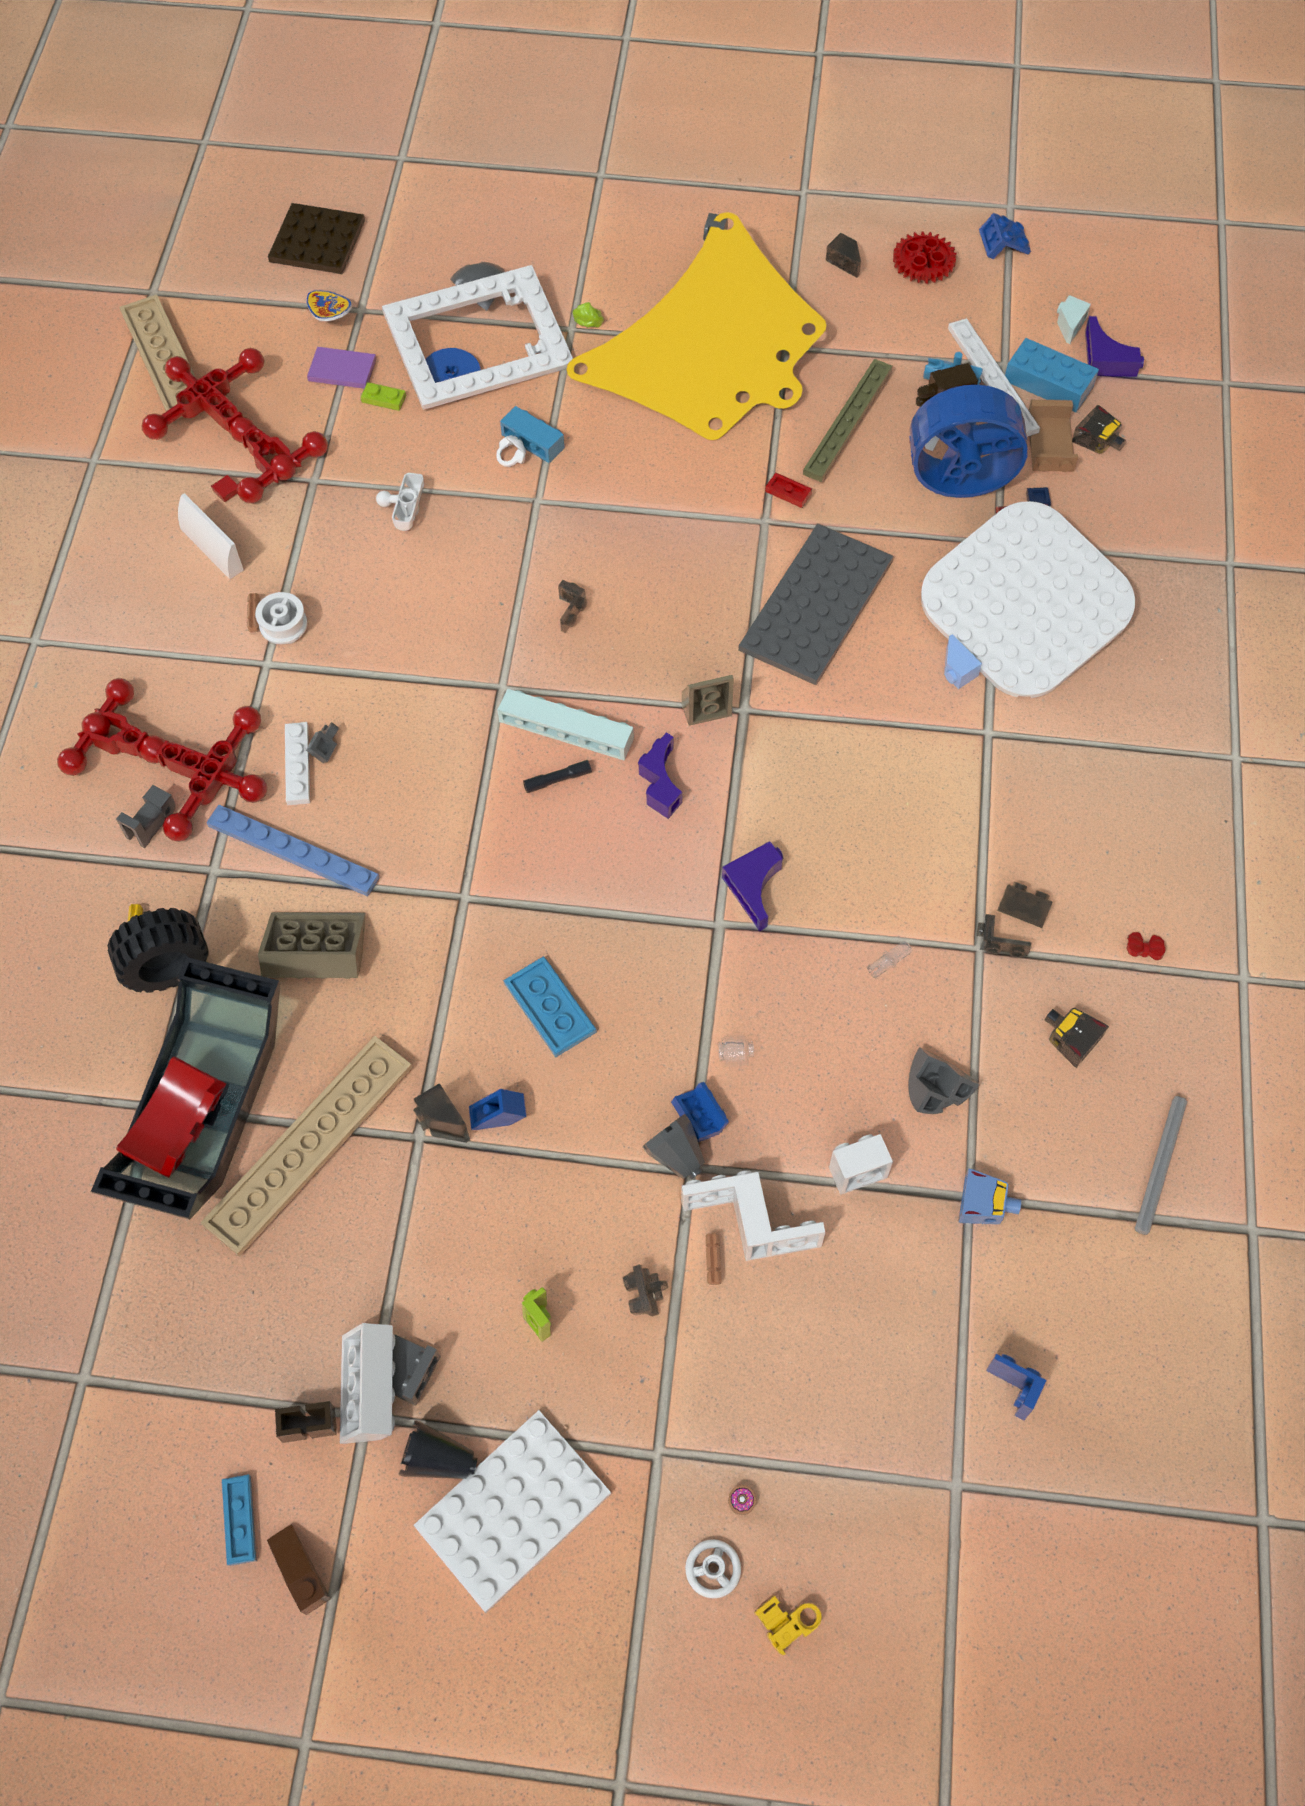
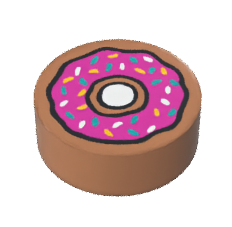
[728,1485,756,1515]

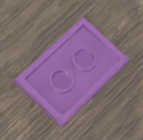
[307,347,376,389]

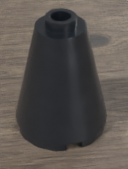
[399,1420,478,1479]

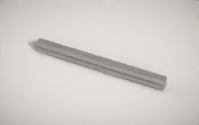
[1135,1096,1187,1235]

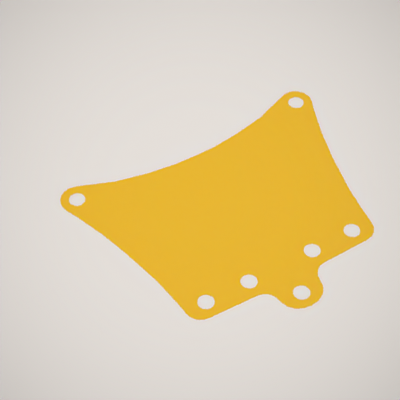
[566,212,826,440]

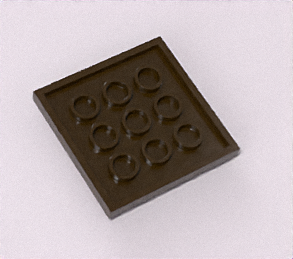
[268,203,365,274]

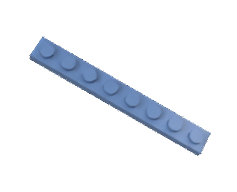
[206,805,379,897]

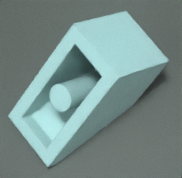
[1057,295,1091,344]

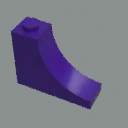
[1085,316,1144,377]
[722,841,783,931]

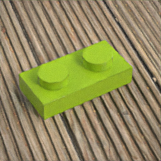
[361,382,406,411]

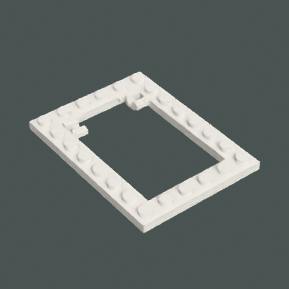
[382,265,573,410]

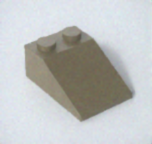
[682,675,734,726]

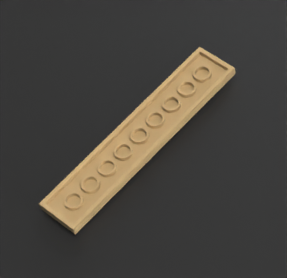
[200,1036,413,1257]

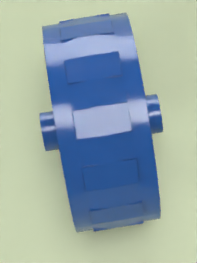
[909,385,1027,498]

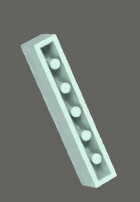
[498,689,634,760]

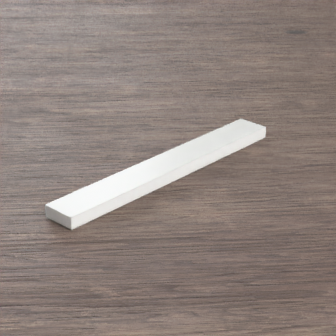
[948,318,1040,437]

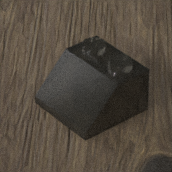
[413,1083,470,1143]

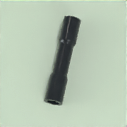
[523,760,592,793]

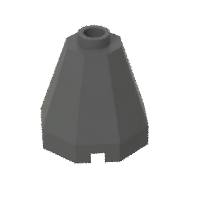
[642,1114,705,1180]

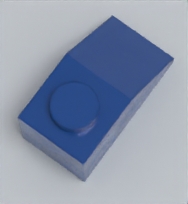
[469,1089,526,1130]

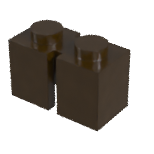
[275,1401,337,1443]

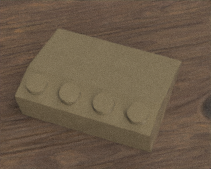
[258,912,366,979]

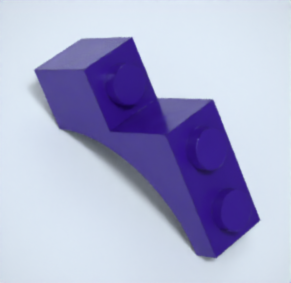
[638,732,682,819]

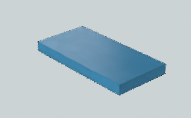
[503,956,597,1058]

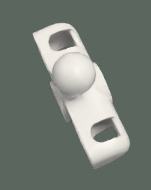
[376,473,424,531]

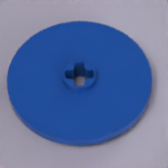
[425,348,480,383]

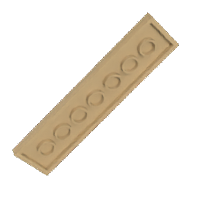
[119,294,196,419]

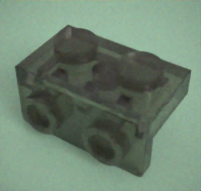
[997,881,1053,928]

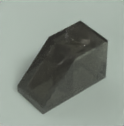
[826,233,861,278]

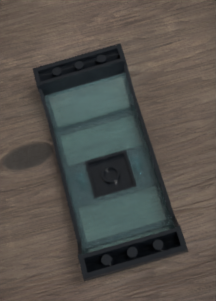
[91,957,281,1220]

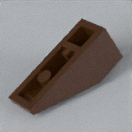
[267,1524,331,1615]

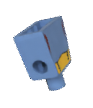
[958,1169,1021,1225]

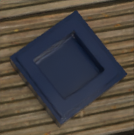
[1026,487,1051,507]

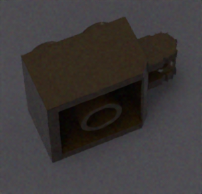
[916,363,978,407]

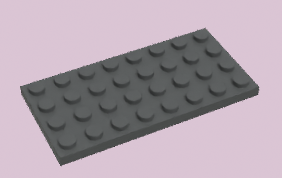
[738,523,894,685]

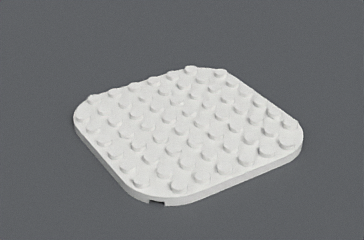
[921,502,1135,698]

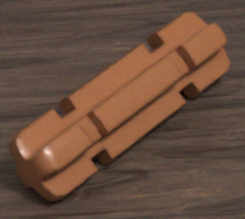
[247,593,260,632]
[706,1233,721,1285]

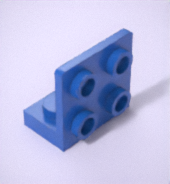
[979,213,1031,259]
[986,1354,1047,1421]

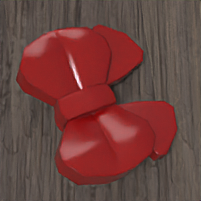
[1126,932,1166,961]

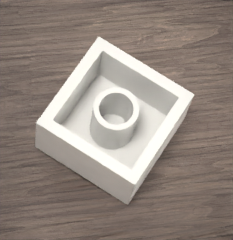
[829,1134,893,1195]

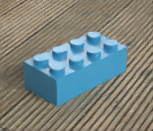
[1005,338,1099,413]

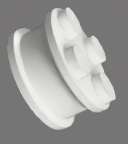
[255,592,307,644]

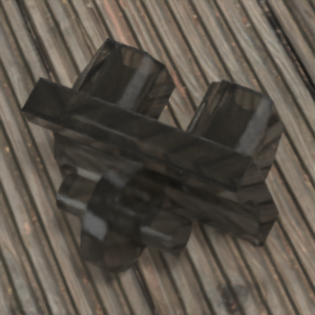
[623,1264,668,1317]

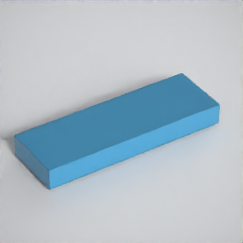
[222,1475,257,1566]

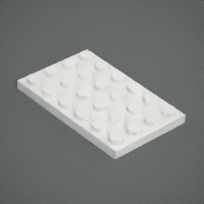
[414,1410,611,1613]

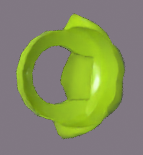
[572,302,604,328]

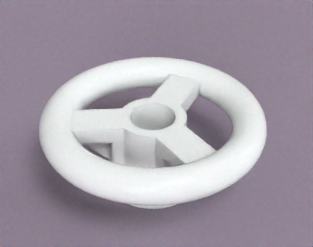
[685,1539,741,1598]

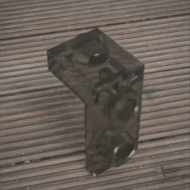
[558,580,587,633]
[977,914,1032,958]

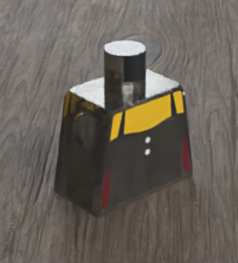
[1072,405,1126,454]
[1044,1008,1109,1068]

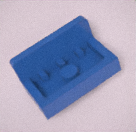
[671,1082,729,1142]

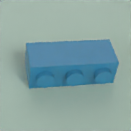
[500,406,565,463]

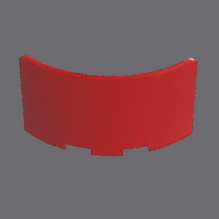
[116,1057,226,1178]

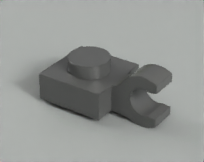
[306,722,339,763]

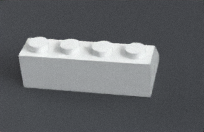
[340,1323,395,1444]

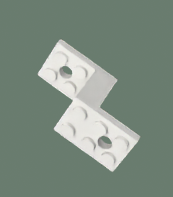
[681,1170,825,1261]

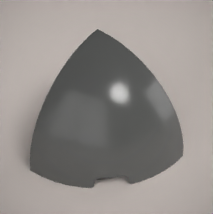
[450,262,505,311]
[908,1047,980,1114]

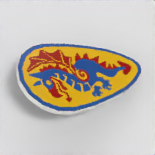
[306,290,352,321]

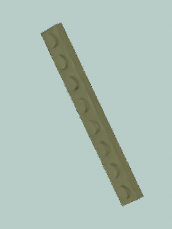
[803,359,892,482]

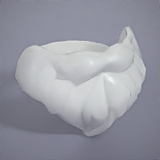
[496,435,526,467]

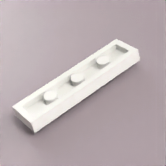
[285,722,310,805]

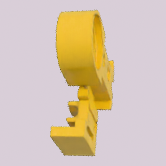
[754,1596,822,1655]

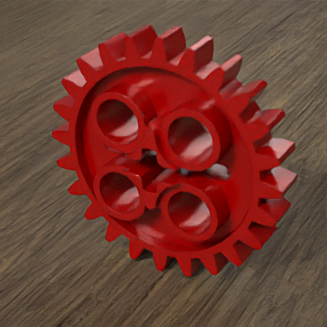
[893,231,956,284]

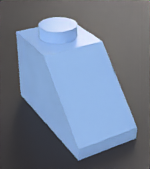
[944,634,982,689]

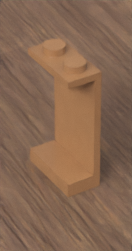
[1029,400,1078,472]

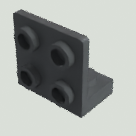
[392,1334,441,1406]

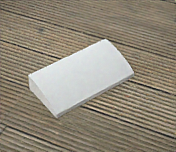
[178,493,244,579]

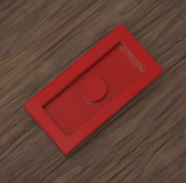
[765,472,812,508]

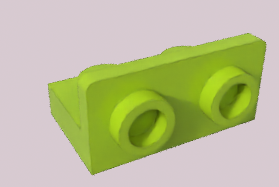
[522,1287,551,1342]

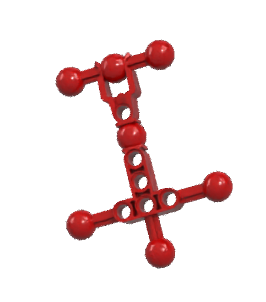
[142,348,328,504]
[57,678,267,842]

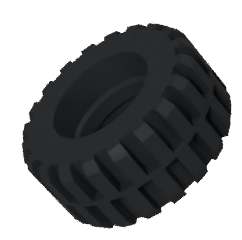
[107,908,209,993]

